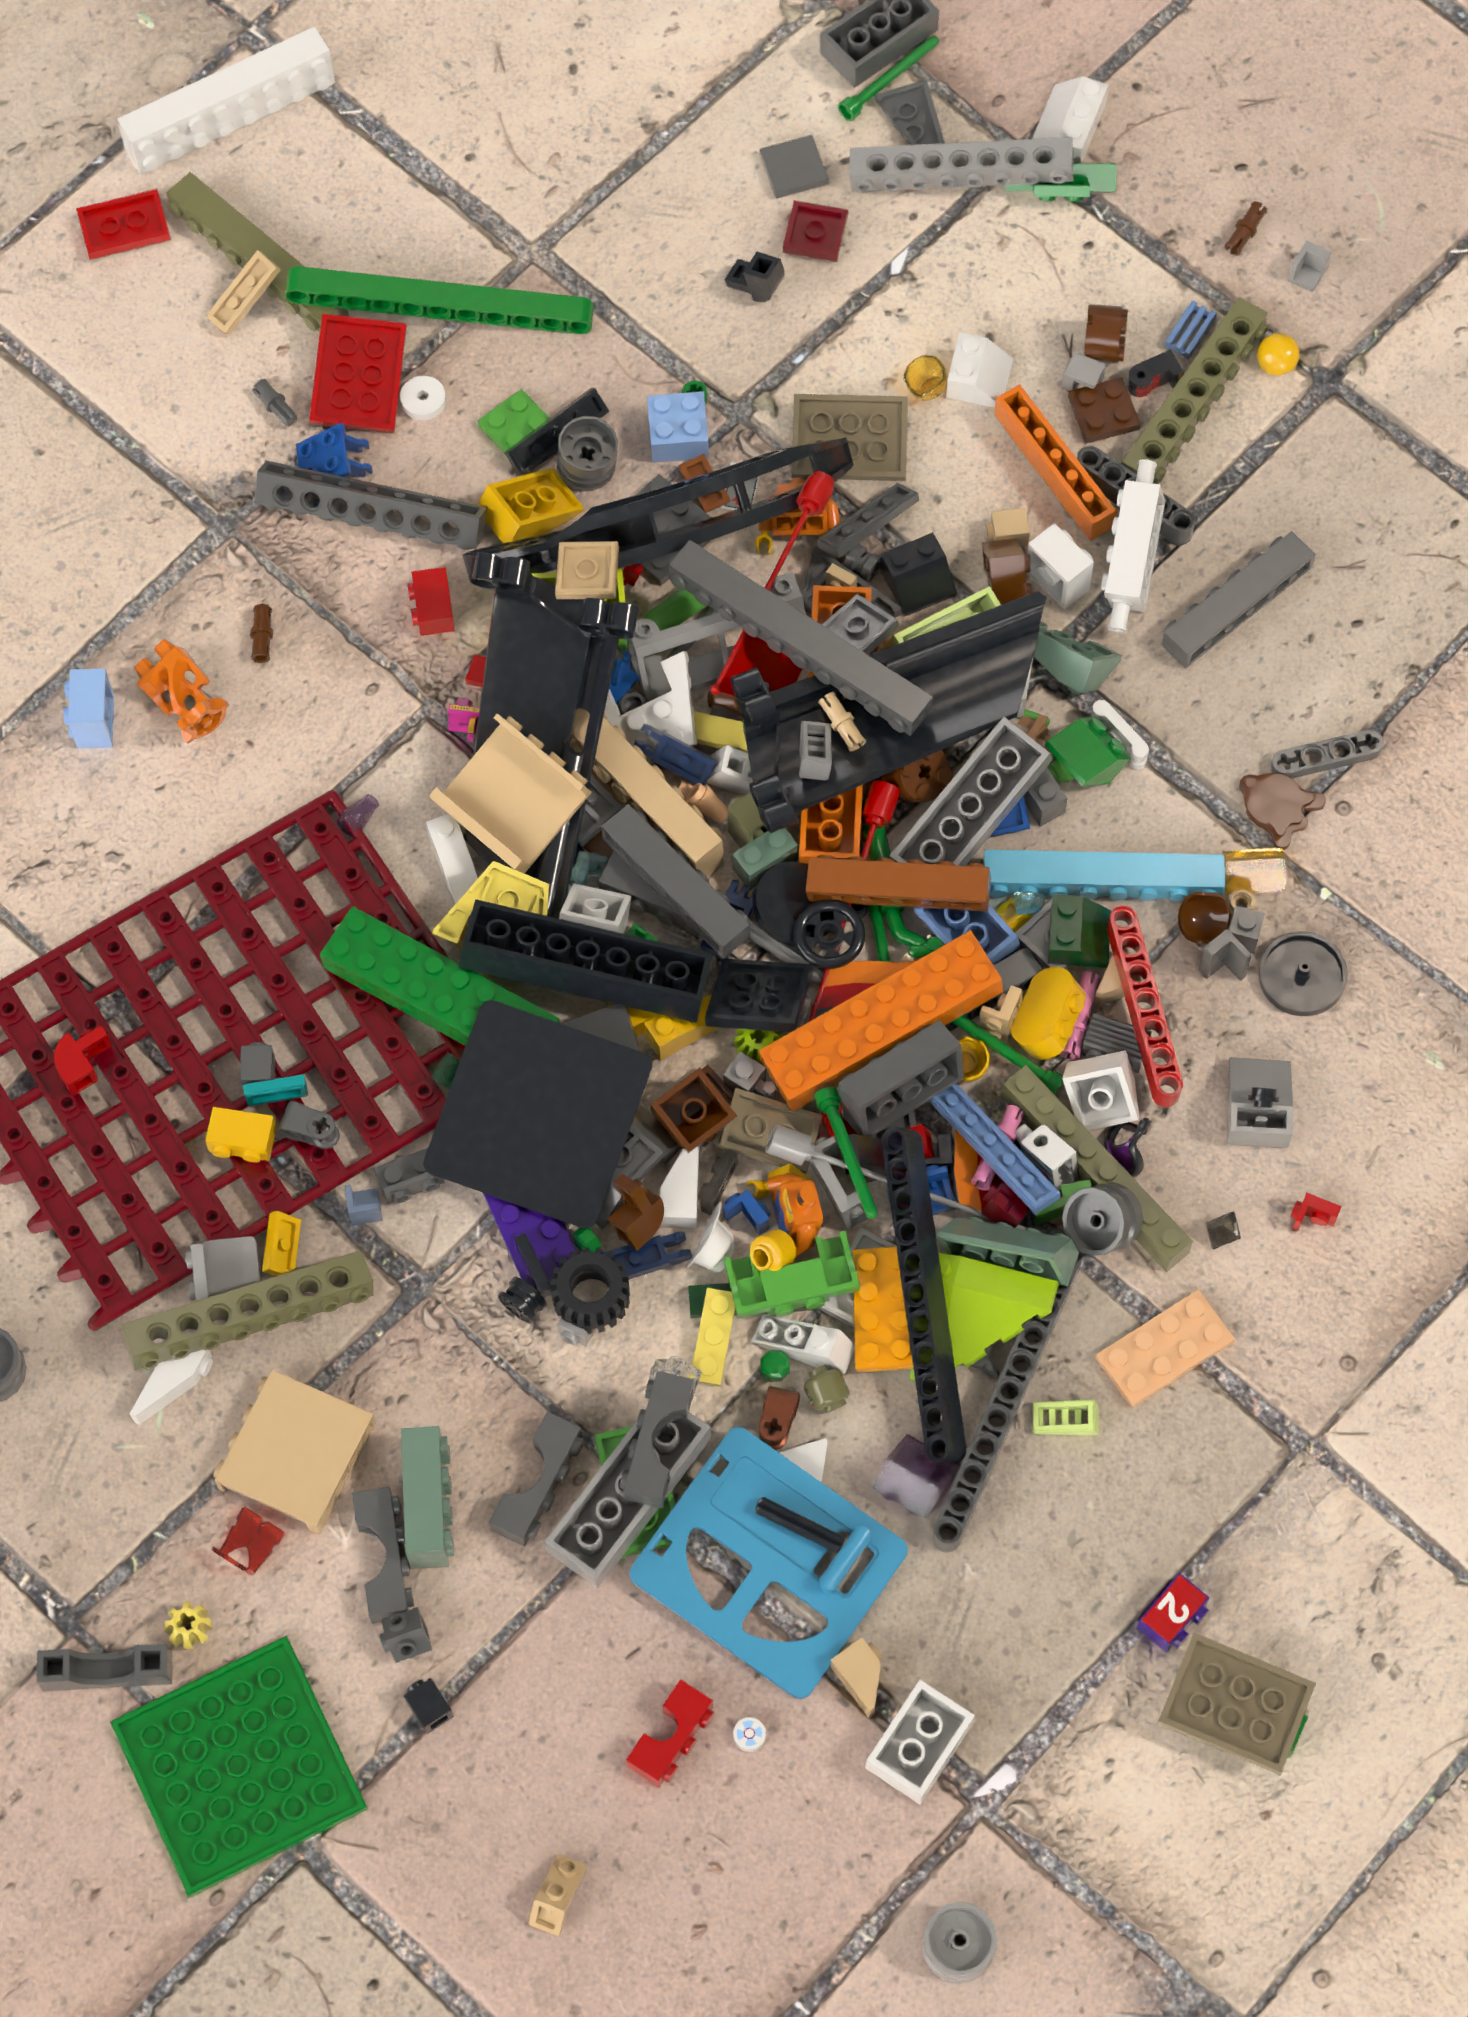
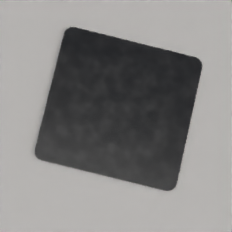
[423,1000,653,1229]

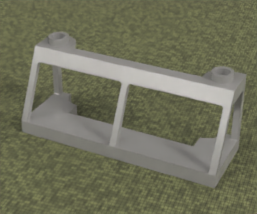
[627,572,806,703]

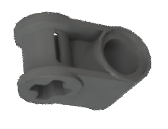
[277,1101,340,1149]

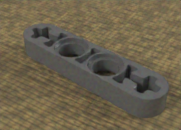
[1271,730,1384,779]

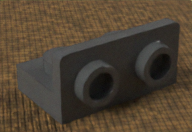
[374,1148,445,1204]

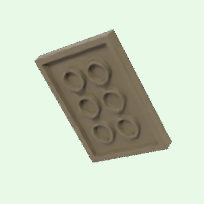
[792,394,908,481]
[1158,1633,1316,1775]

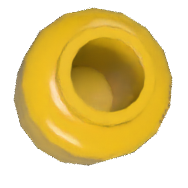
[750,1229,796,1271]

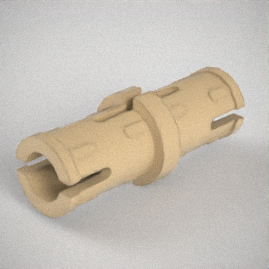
[818,692,866,751]

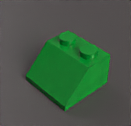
[1044,717,1131,787]

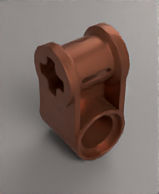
[759,1386,800,1450]

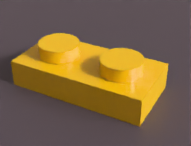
[262,1211,301,1276]

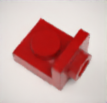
[1290,1193,1342,1231]

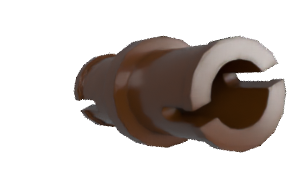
[1224,201,1268,256]
[250,604,273,663]

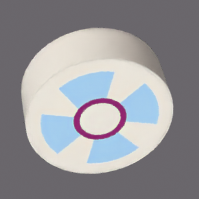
[733,1717,766,1752]

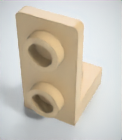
[528,1854,587,1937]

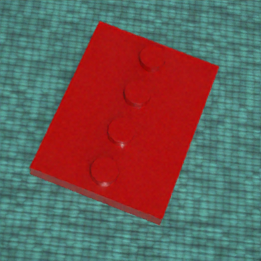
[309,314,407,434]

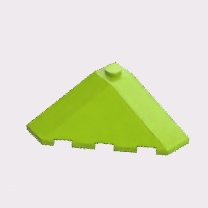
[909,1253,1059,1382]

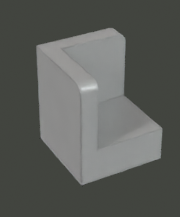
[1288,240,1332,292]
[1062,352,1106,391]

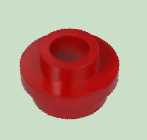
[622,563,644,587]

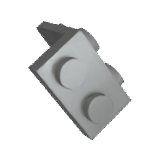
[186,1236,260,1301]

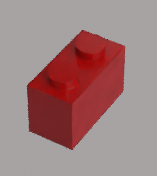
[407,567,455,636]

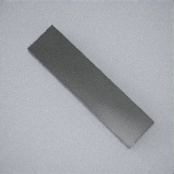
[817,483,919,558]

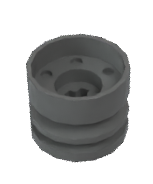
[557,416,618,491]

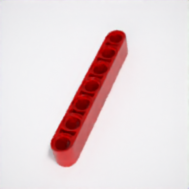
[1107,905,1183,1108]

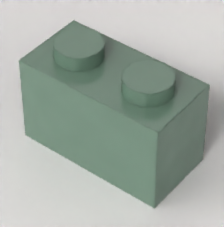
[732,828,798,891]

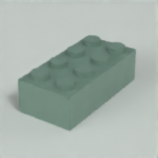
[401,1426,454,1569]

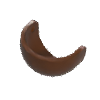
[1178,892,1230,944]

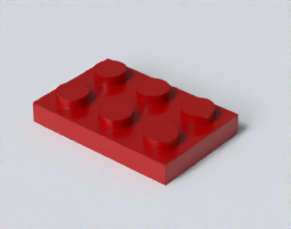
[76,189,171,260]

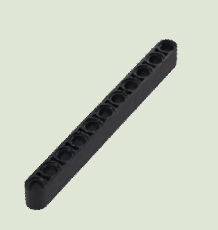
[882,1127,966,1464]

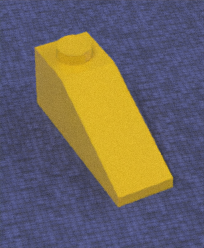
[644,994,719,1060]

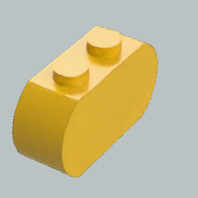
[1011,967,1086,1060]

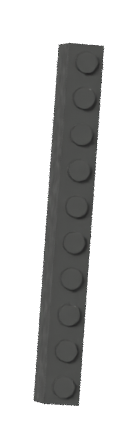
[669,540,933,736]

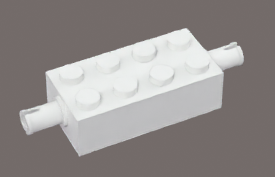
[1101,460,1165,633]

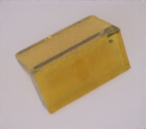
[1222,848,1286,895]

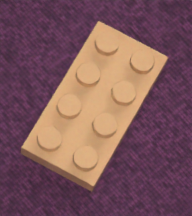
[1096,1289,1235,1408]

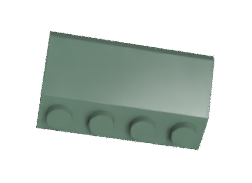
[937,1217,1079,1286]

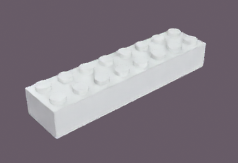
[117,27,335,175]

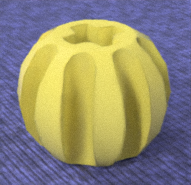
[164,1601,212,1650]

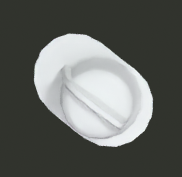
[687,1202,734,1273]

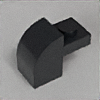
[724,251,785,302]

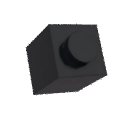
[403,1678,454,1734]

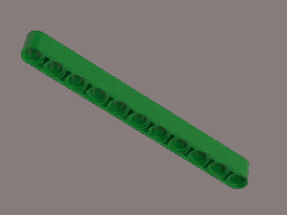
[285,266,594,334]

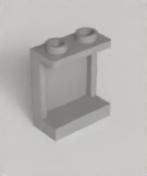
[810,1136,869,1230]

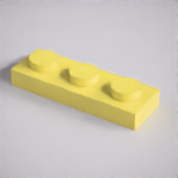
[690,1288,735,1387]

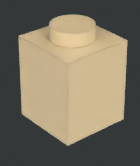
[986,508,1030,547]

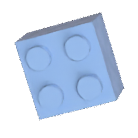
[647,391,709,463]
[63,668,114,749]

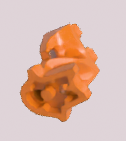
[134,639,229,744]

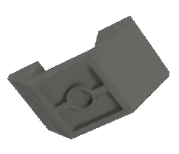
[595,1103,682,1230]

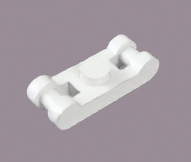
[1091,700,1149,770]

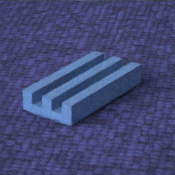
[1164,300,1217,359]

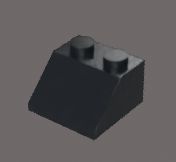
[880,532,957,617]

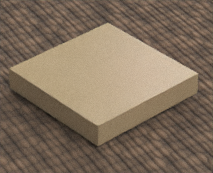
[555,541,619,599]

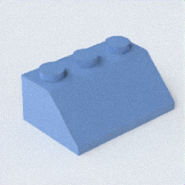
[914,905,1021,965]

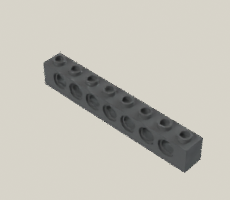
[255,461,487,550]

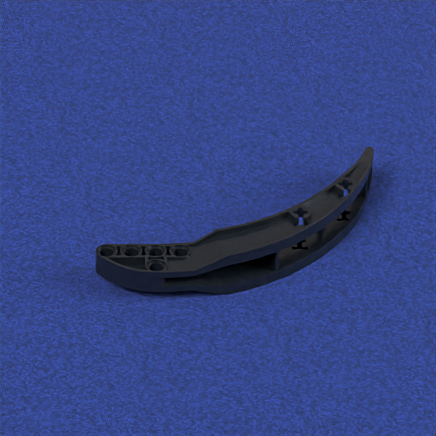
[462,437,854,583]

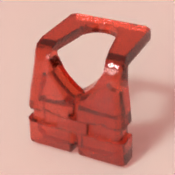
[212,1507,285,1576]

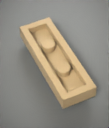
[206,250,281,335]

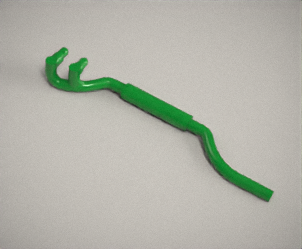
[862,777,943,958]

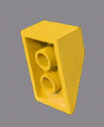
[478,468,584,543]

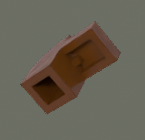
[608,1174,664,1251]

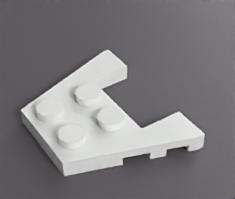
[604,651,697,766]

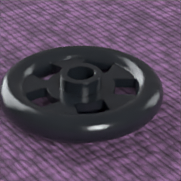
[793,900,865,969]

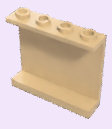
[428,713,592,874]
[214,1370,376,1534]

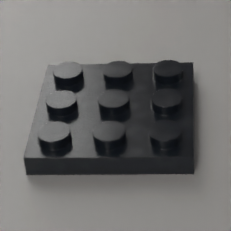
[705,958,813,1032]

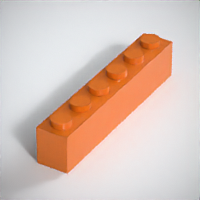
[994,384,1116,541]

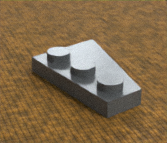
[874,79,945,145]

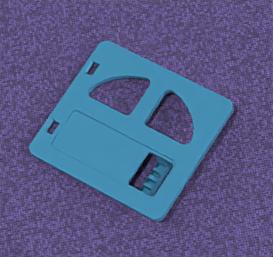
[629,1427,908,1699]

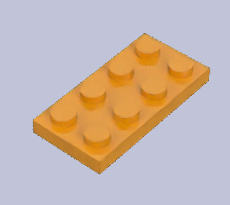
[853,1247,914,1373]

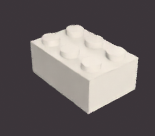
[866,1680,975,1805]

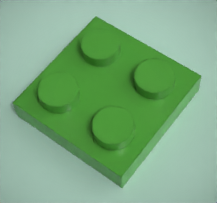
[477,389,550,453]

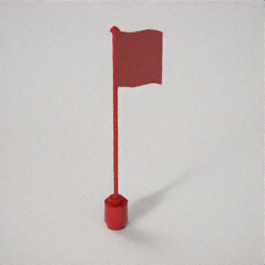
[710,471,834,698]

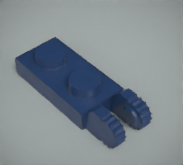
[633,724,718,786]
[603,1231,692,1279]

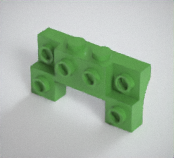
[724,1231,860,1319]

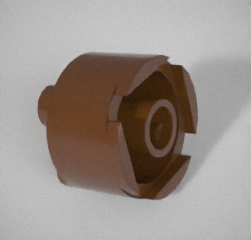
[1084,304,1128,364]
[881,750,953,803]

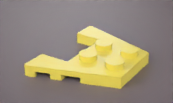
[432,861,549,945]

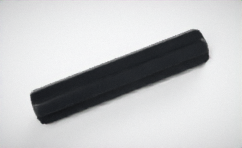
[755,1497,845,1553]

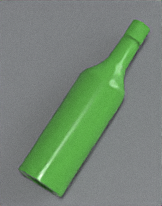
[617,589,706,654]

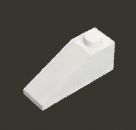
[707,745,753,795]
[426,814,478,904]
[660,1145,700,1228]
[130,1349,213,1425]

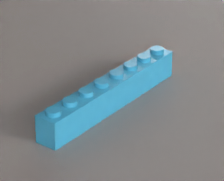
[983,849,1225,902]

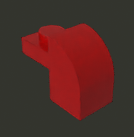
[54,1025,112,1097]

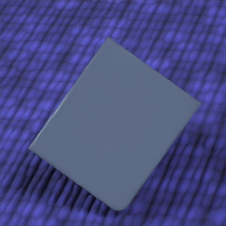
[345,1184,383,1226]

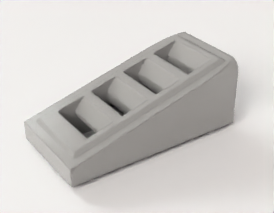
[799,721,832,780]

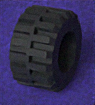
[550,1247,630,1334]

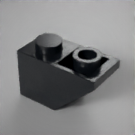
[843,1134,886,1185]

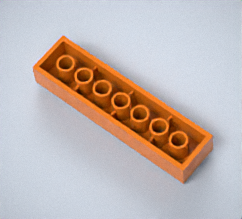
[759,930,1004,1112]

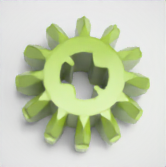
[733,1028,783,1065]

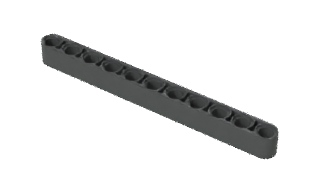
[933,1249,1083,1552]

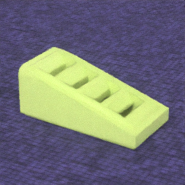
[1033,1399,1099,1435]

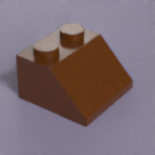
[650,1068,737,1154]

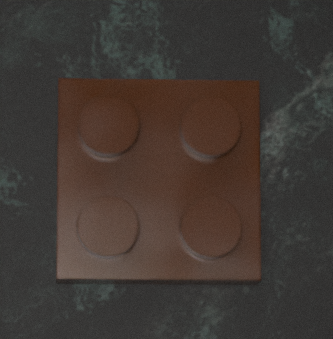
[1068,377,1141,444]

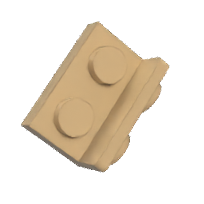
[980,985,1022,1043]

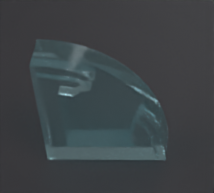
[1013,892,1044,914]

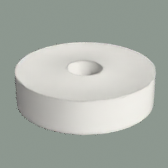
[400,376,446,421]

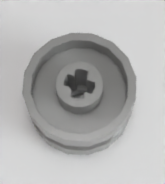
[922,1902,997,1984]

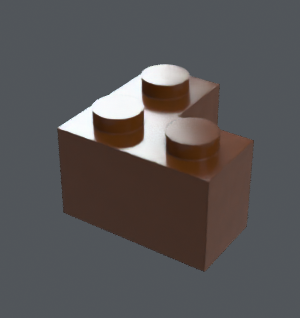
[982,539,1032,605]

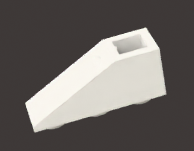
[751,1314,855,1374]

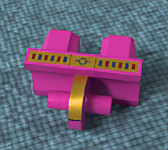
[448,698,480,742]

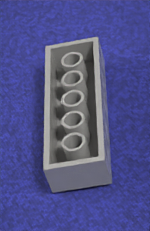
[890,717,1053,866]
[544,1409,712,1588]

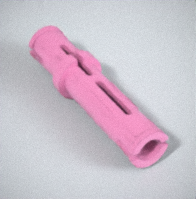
[1060,971,1100,1061]
[971,1105,1025,1190]

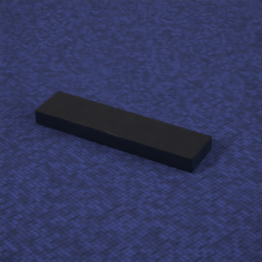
[504,388,610,476]

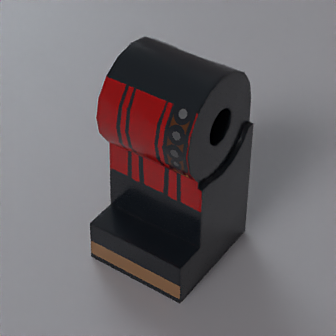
[1128,349,1184,397]

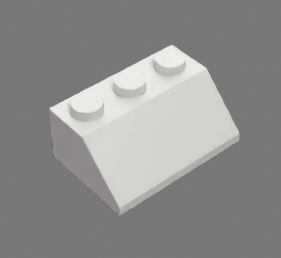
[1032,76,1109,163]

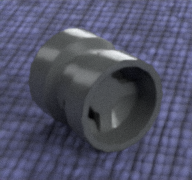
[844,544,881,582]

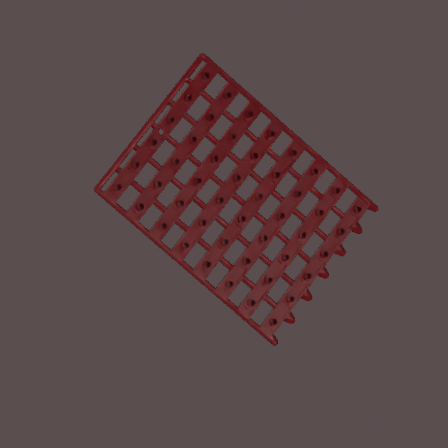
[0,790,465,1331]

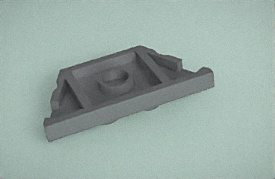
[801,546,902,618]

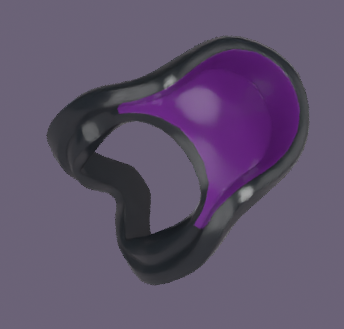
[1104,1118,1151,1178]

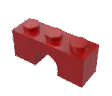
[626,1679,715,1788]

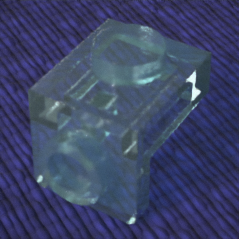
[570,851,609,887]

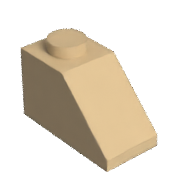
[830,1637,882,1718]

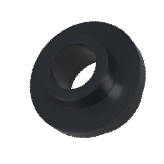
[1248,1087,1279,1108]

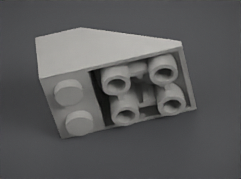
[1227,1057,1293,1148]

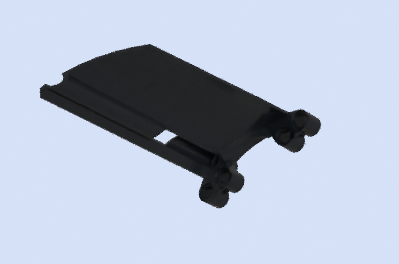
[463,553,639,919]
[730,591,1047,833]

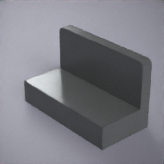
[1199,929,1251,981]

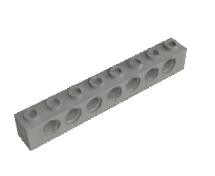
[849,137,1074,193]

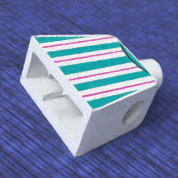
[1015,1124,1079,1191]

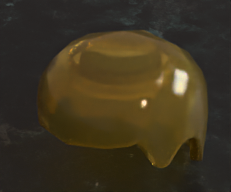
[903,355,948,401]

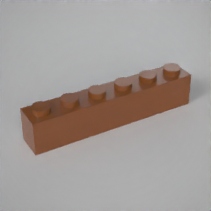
[806,855,992,911]

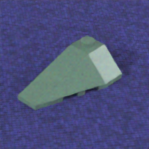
[1033,622,1122,695]

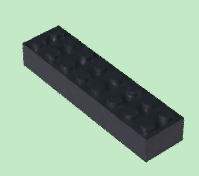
[459,899,713,1023]

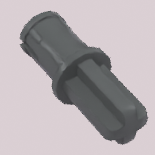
[252,379,298,426]

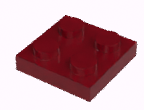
[783,200,848,262]

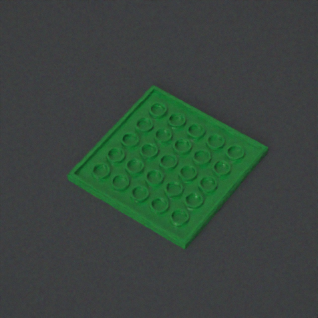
[110,1635,368,1898]

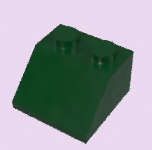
[1048,894,1111,968]

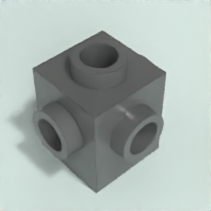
[379,1607,432,1663]

